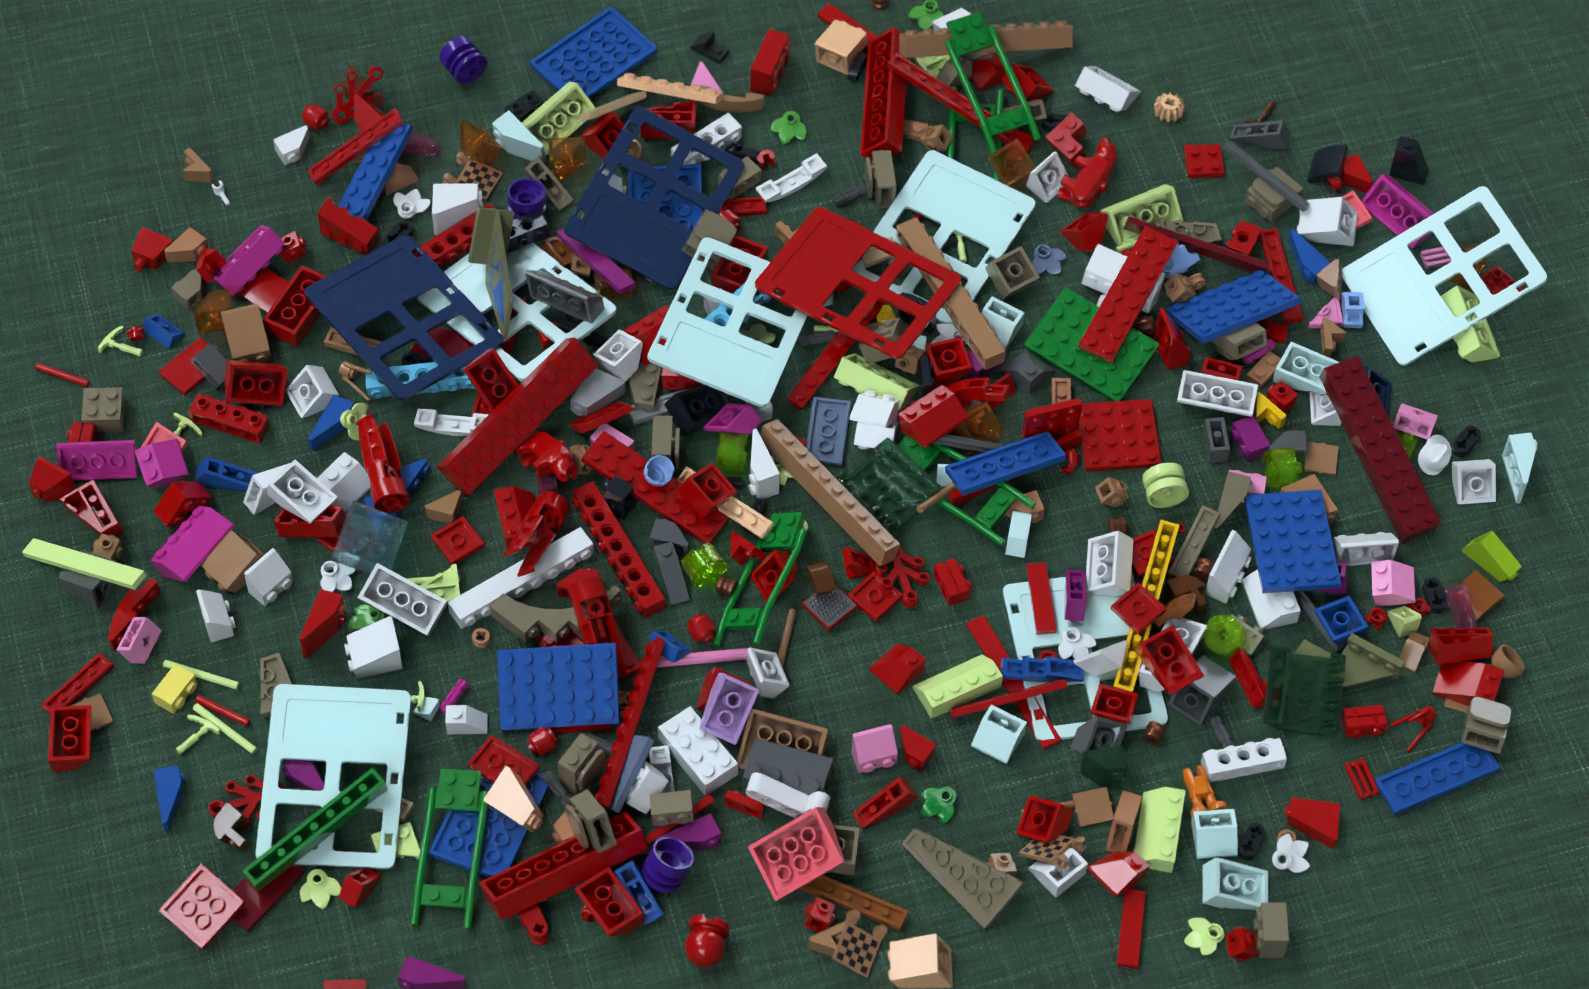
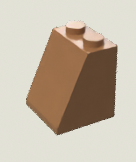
[221,303,272,363]
[201,530,265,594]

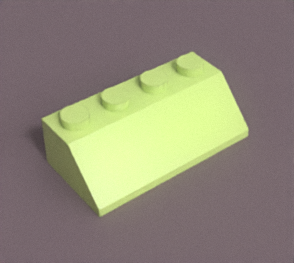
[521,82,595,155]
[1101,184,1184,246]
[1441,285,1500,363]
[834,353,920,410]
[913,655,1003,719]
[1134,787,1185,873]

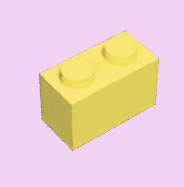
[152,664,197,714]

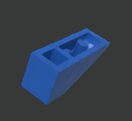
[1288,229,1330,285]
[308,395,355,450]
[195,456,258,491]
[154,765,186,832]
[614,859,663,925]

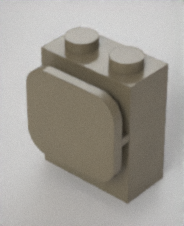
[865,150,896,209]
[1244,167,1303,223]
[681,210,737,270]
[1211,322,1268,360]
[651,415,680,470]
[1461,697,1511,754]
[558,733,605,795]
[564,790,617,853]

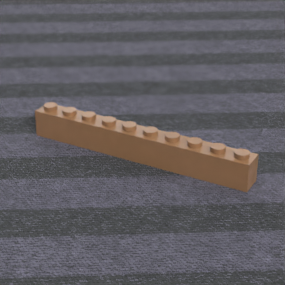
[899,21,1073,58]
[897,217,1007,370]
[760,419,900,567]

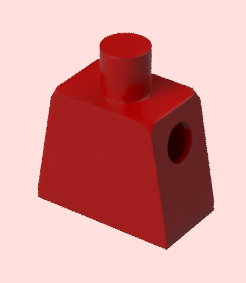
[131,227,173,272]

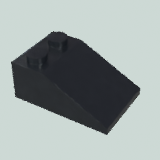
[664,385,729,437]

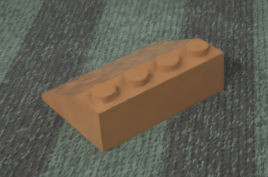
[737,709,831,769]

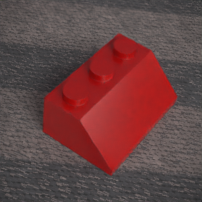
[623,305,670,366]
[463,348,519,412]
[224,360,287,406]
[898,385,969,448]
[494,486,535,550]
[48,705,92,772]
[574,866,644,937]

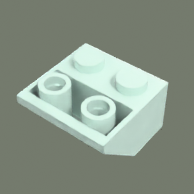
[981,297,1024,349]
[971,705,1027,764]
[1191,809,1238,859]

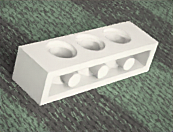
[671,113,742,165]
[1201,738,1287,783]

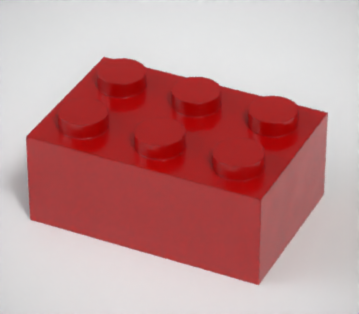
[750,29,791,97]
[711,235,768,294]

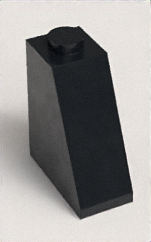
[1389,136,1429,185]

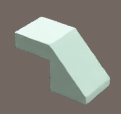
[1005,511,1032,558]

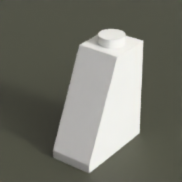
[243,463,290,515]

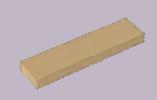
[579,91,647,121]

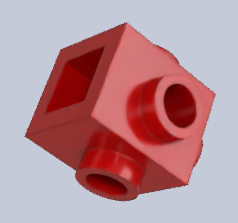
[279,231,307,264]
[1267,381,1298,413]
[803,897,835,933]
[1226,927,1258,962]

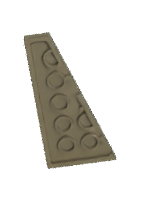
[902,829,1025,928]

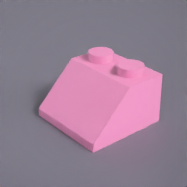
[1371,560,1416,607]
[851,724,898,773]

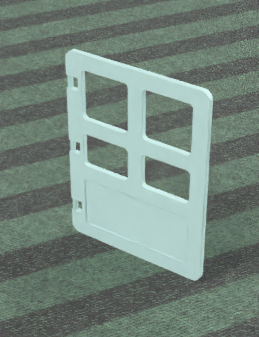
[852,150,1035,327]
[1342,186,1547,366]
[647,237,807,407]
[417,243,616,381]
[1003,572,1168,741]
[256,684,411,869]

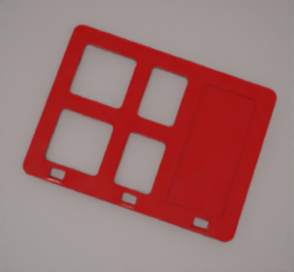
[755,207,961,359]

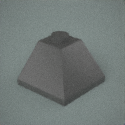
[1002,349,1055,394]
[1071,716,1128,762]

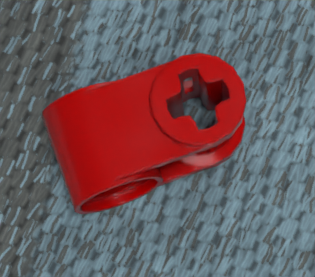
[518,904,550,946]

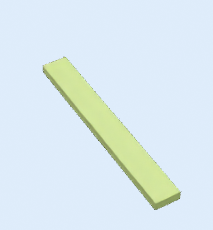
[22,538,147,590]

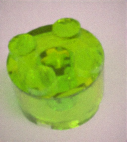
[716,432,747,472]
[1263,447,1302,488]
[681,543,729,587]
[1203,615,1247,657]

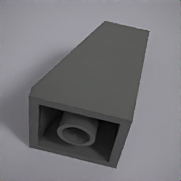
[58,550,119,610]
[1168,655,1236,726]

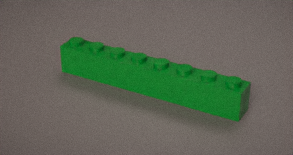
[242,767,388,892]

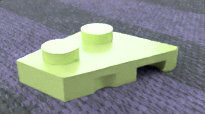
[913,55,951,78]
[420,564,460,602]
[371,822,420,860]

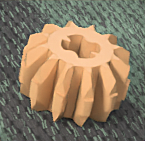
[1154,92,1185,122]

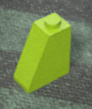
[1462,530,1522,582]

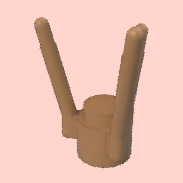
[339,361,372,402]

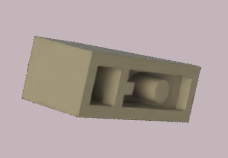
[522,157,574,211]
[1213,471,1253,529]

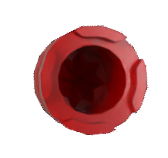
[684,915,730,968]

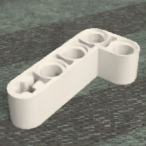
[746,773,830,819]

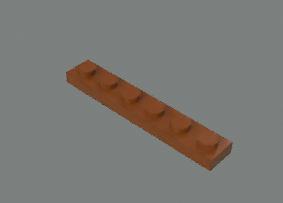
[799,875,908,931]

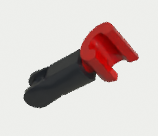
[727,142,776,171]

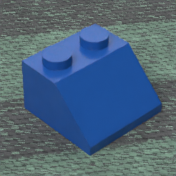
[1314,596,1368,645]

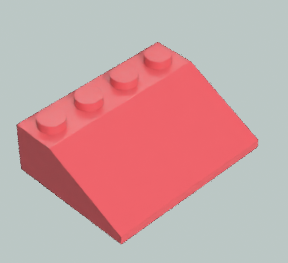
[748,807,845,901]

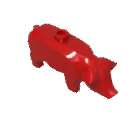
[1057,137,1117,209]
[514,431,578,482]

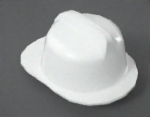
[1418,435,1451,475]

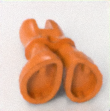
[1183,765,1228,818]

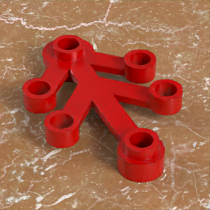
[332,66,384,124]
[875,546,930,608]
[209,775,286,829]

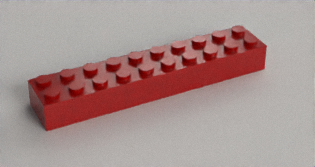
[436,338,598,495]

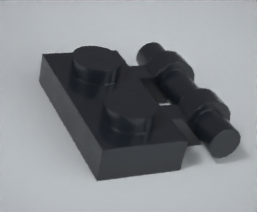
[919,355,935,398]

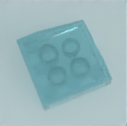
[330,500,408,575]

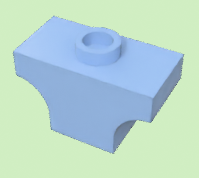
[1163,245,1200,278]
[1341,292,1364,328]

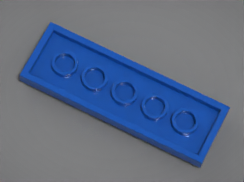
[338,124,414,221]
[945,431,1066,495]
[1374,743,1500,815]

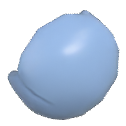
[644,455,675,487]

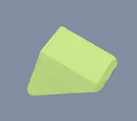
[1387,606,1422,638]

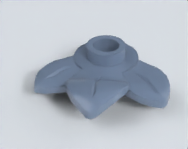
[1032,244,1067,275]

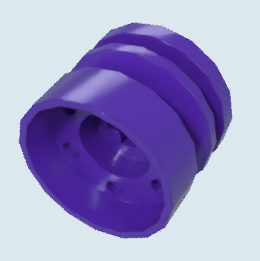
[439,36,487,84]
[508,178,546,220]
[641,837,693,893]

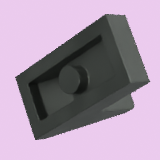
[690,32,729,64]

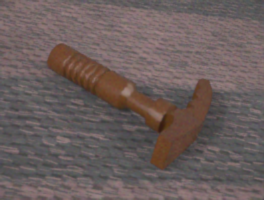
[1244,99,1276,124]

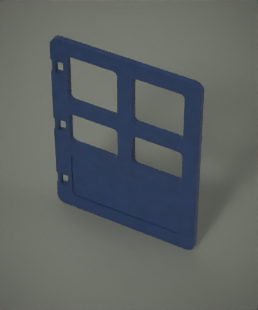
[564,107,744,290]
[305,235,504,400]

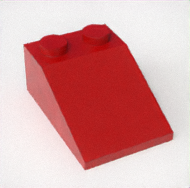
[1154,308,1191,370]
[299,589,348,659]
[1135,625,1204,695]
[1432,661,1504,706]

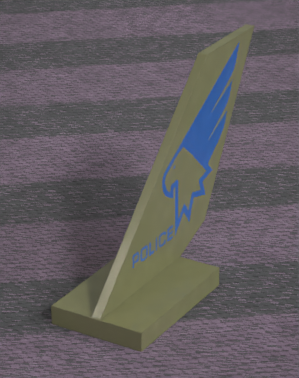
[468,207,515,339]

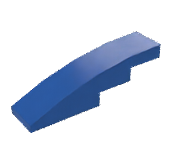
[1001,657,1084,682]

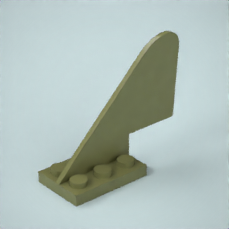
[1275,633,1404,699]

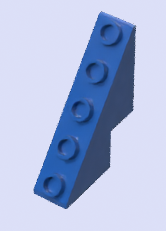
[364,458,431,537]

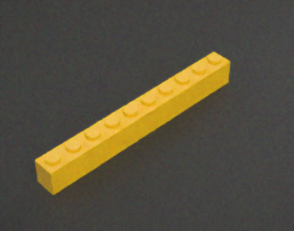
[1113,520,1179,692]

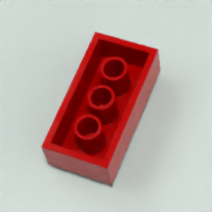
[263,265,326,347]

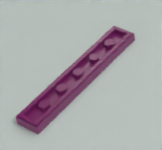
[557,229,636,294]

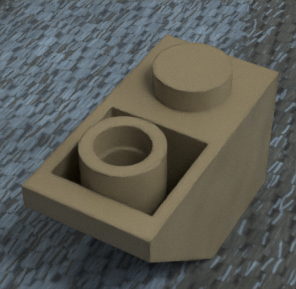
[937,55,973,87]
[171,269,204,311]

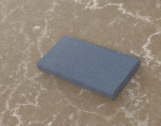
[806,397,851,468]
[605,735,654,813]

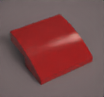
[240,267,289,313]

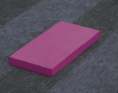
[56,440,138,481]

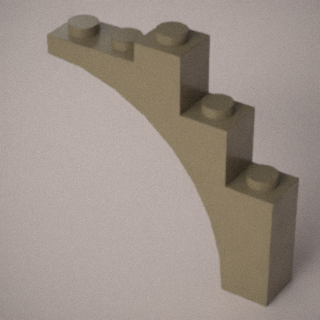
[490,586,621,643]

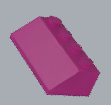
[1361,174,1435,249]
[213,224,285,296]
[150,506,235,582]

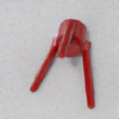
[1389,705,1437,752]

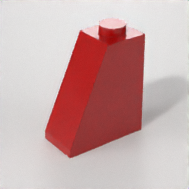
[1284,797,1340,849]

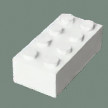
[358,563,448,637]
[658,706,738,796]

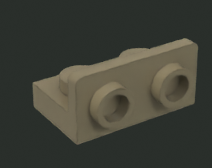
[1219,614,1267,656]

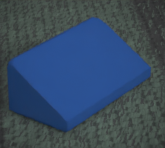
[143,314,185,348]
[648,631,691,663]

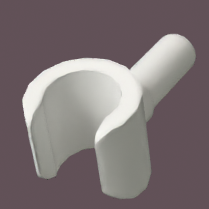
[212,181,230,205]

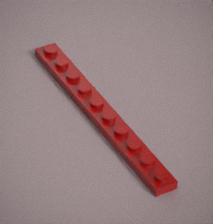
[594,637,665,810]

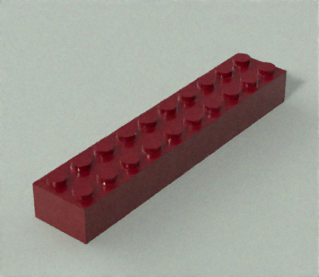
[1319,356,1441,543]

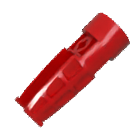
[355,413,409,513]
[503,491,569,577]
[567,576,630,677]

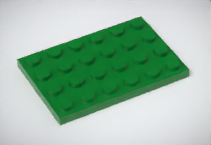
[1024,287,1160,402]

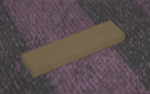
[1168,505,1220,577]

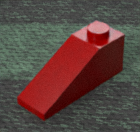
[852,777,918,830]

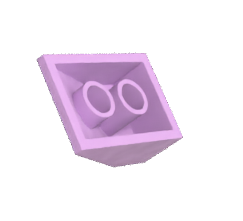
[699,673,759,745]

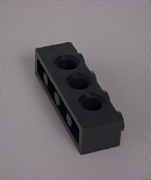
[471,210,550,254]

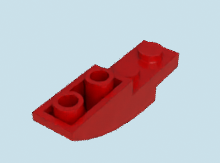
[946,378,1010,407]
[108,578,160,651]

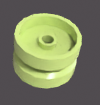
[1142,463,1189,508]

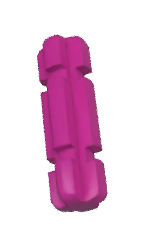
[1242,339,1275,364]
[440,679,468,714]

